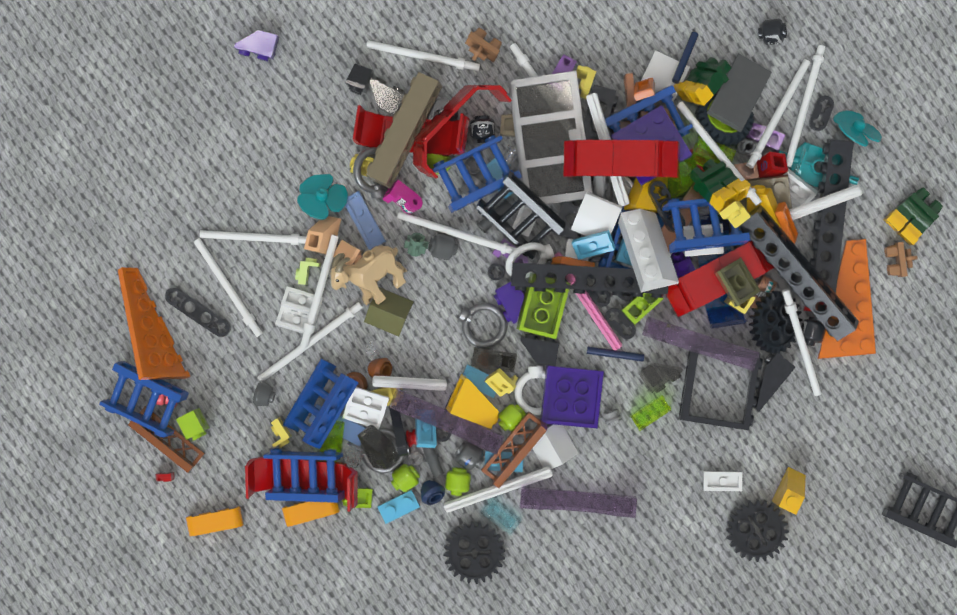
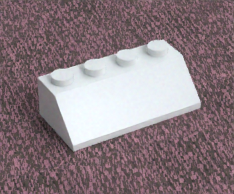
[618,209,679,292]

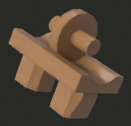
[465,28,502,63]
[884,242,918,277]

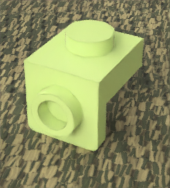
[295,258,321,285]

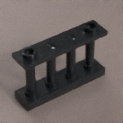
[476,171,566,259]
[881,472,957,548]

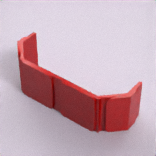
[413,85,512,179]
[353,105,470,156]
[563,140,680,178]
[665,240,775,317]
[245,457,358,512]

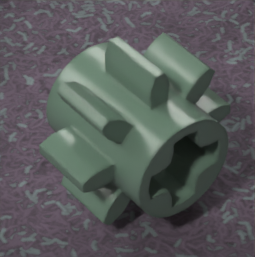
[404,233,429,257]

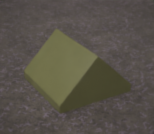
[715,258,761,307]
[364,287,414,337]

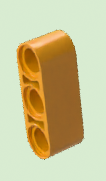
[282,501,340,527]
[186,506,244,536]

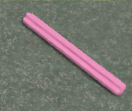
[554,252,622,351]

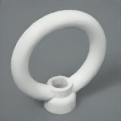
[505,242,555,278]
[515,365,546,415]

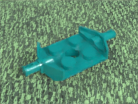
[778,142,859,187]

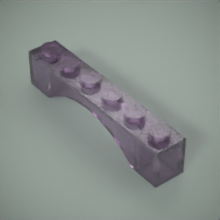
[642,317,760,371]
[389,388,504,455]
[519,486,637,518]

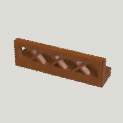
[128,406,205,473]
[481,411,547,488]

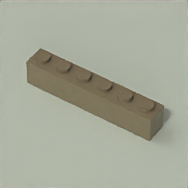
[366,72,442,189]

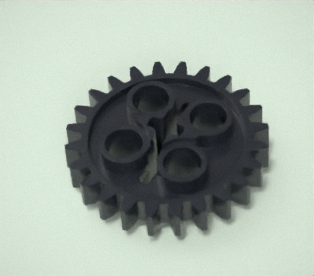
[749,291,803,354]
[725,499,789,562]
[443,521,505,584]

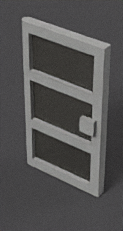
[508,71,593,208]

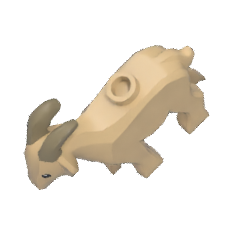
[330,246,407,306]

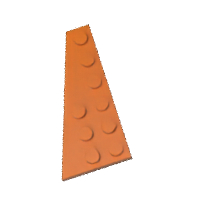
[817,239,876,359]
[118,267,191,380]

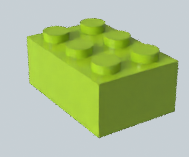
[516,273,571,339]

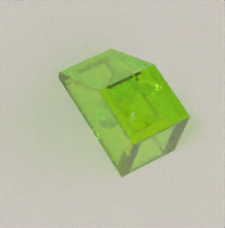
[667,158,697,199]

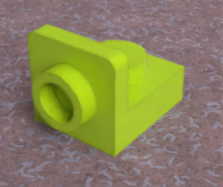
[342,488,373,508]

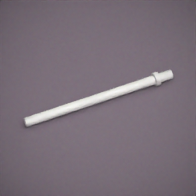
[786,45,825,168]
[746,59,810,169]
[677,101,762,206]
[397,211,516,254]
[258,302,363,382]

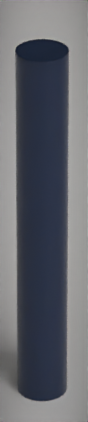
[672,32,699,84]
[586,346,644,362]

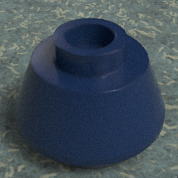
[420,480,445,505]

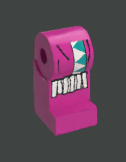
[382,180,423,214]

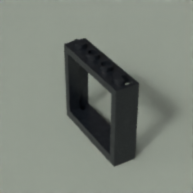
[678,343,763,431]

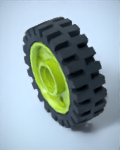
[695,91,754,148]

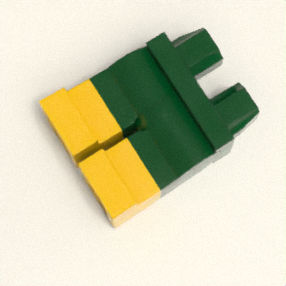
[673,57,732,106]
[690,159,751,213]
[883,187,943,245]

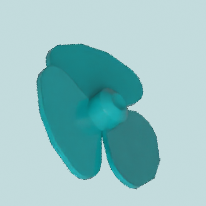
[833,110,882,147]
[297,174,348,220]

